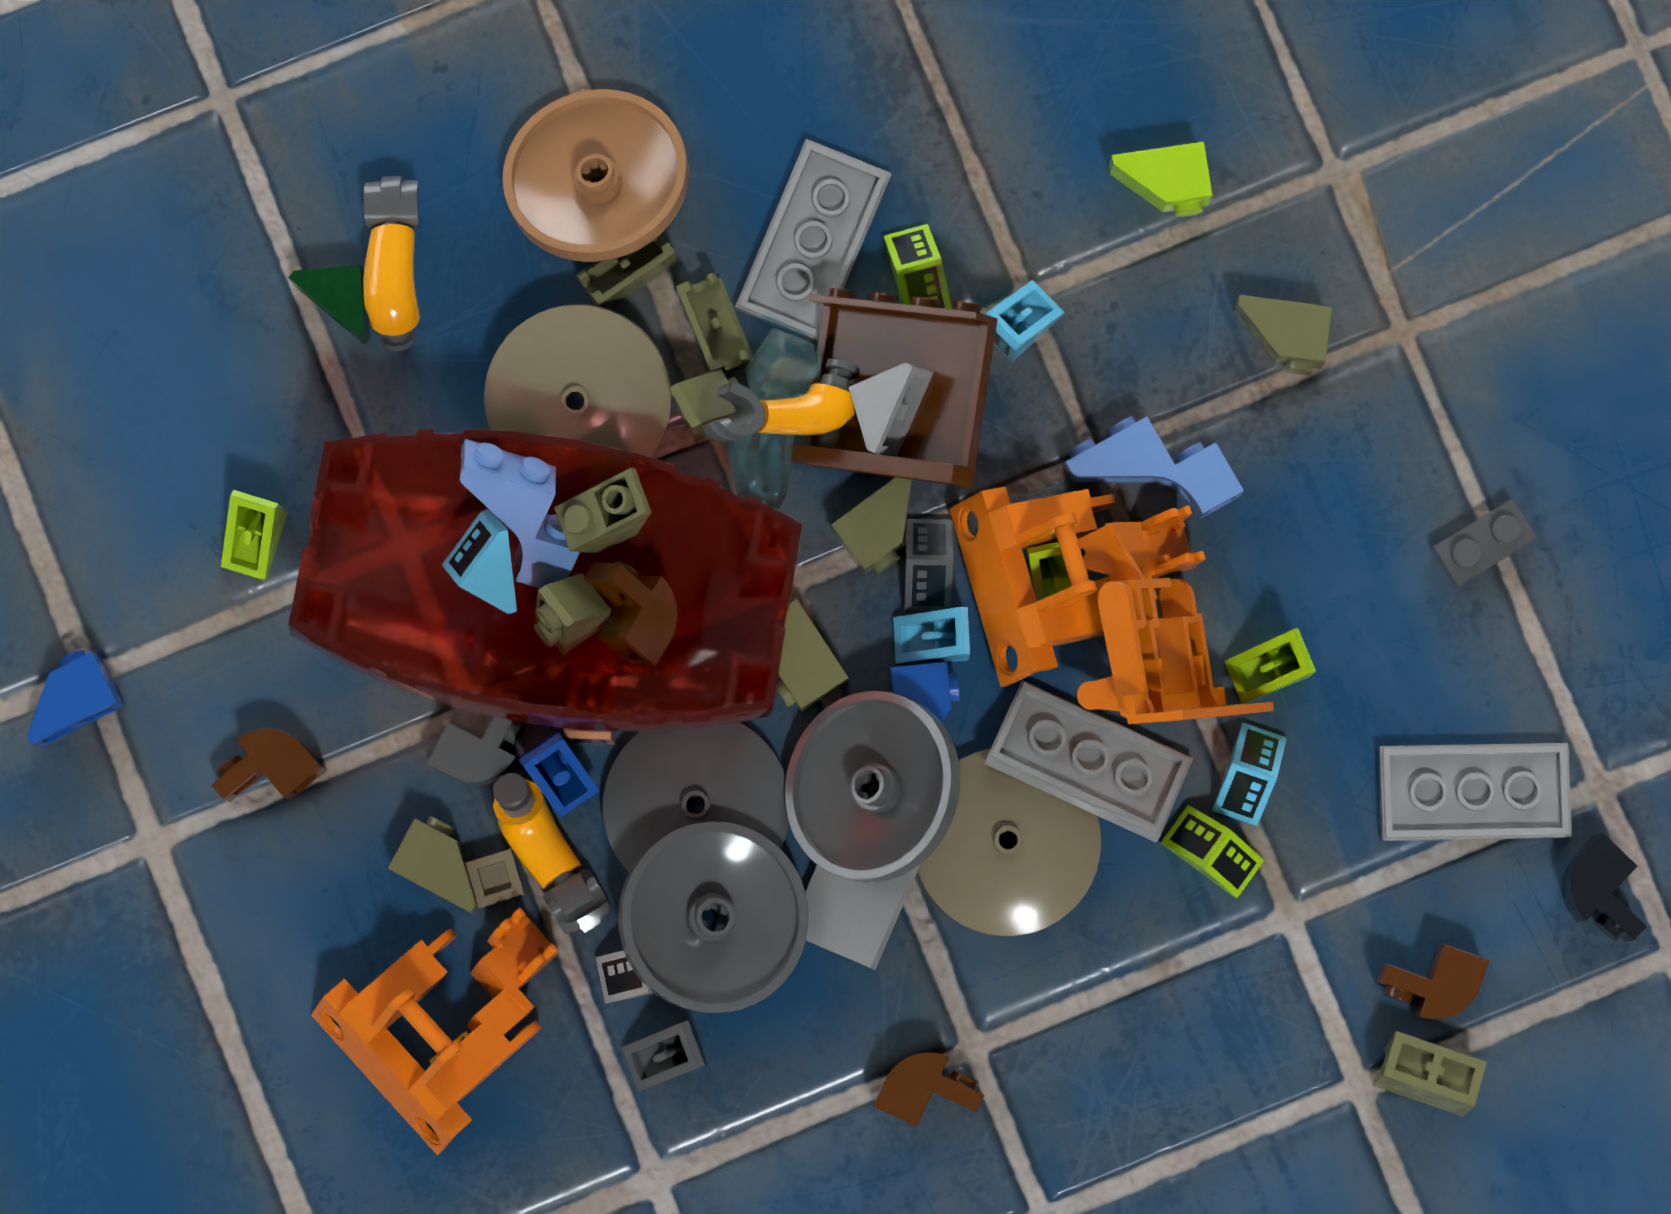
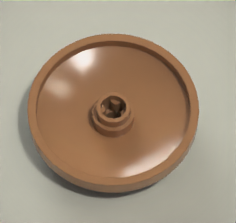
[503,89,689,262]

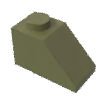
[1234,295,1332,375]
[669,369,740,443]
[831,477,912,575]
[773,599,849,713]
[387,816,479,915]

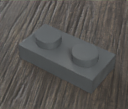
[1431,498,1537,588]

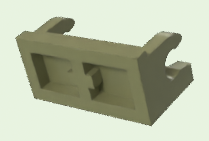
[575,235,678,309]
[676,273,755,375]
[1373,1031,1487,1117]

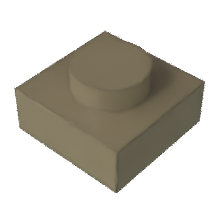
[465,849,526,909]

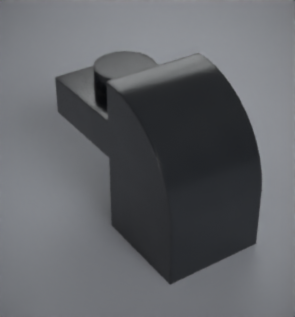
[1562,833,1647,942]

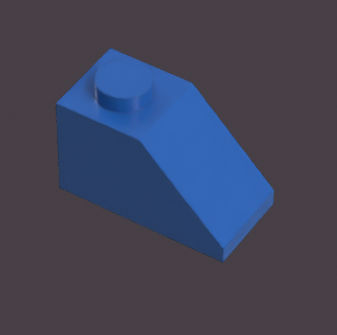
[27,650,125,748]
[890,662,960,723]
[519,730,599,818]

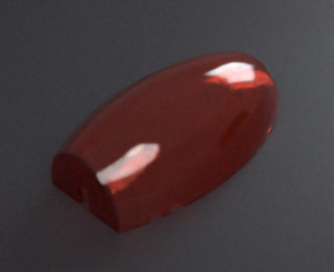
[288,429,802,732]

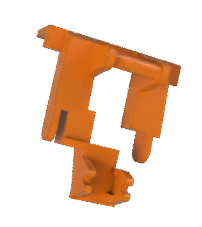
[949,486,1206,687]
[1077,522,1274,724]
[311,907,559,1155]

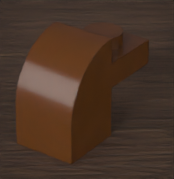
[584,561,677,666]
[212,729,327,802]
[1374,944,1490,1019]
[873,1052,984,1127]

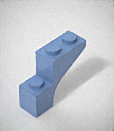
[1063,416,1244,520]
[460,438,580,588]

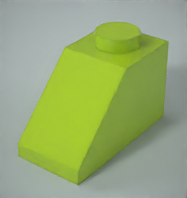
[1109,142,1213,217]

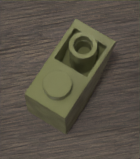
[554,468,651,553]
[534,573,611,656]

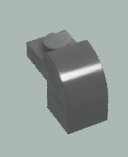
[426,697,526,785]

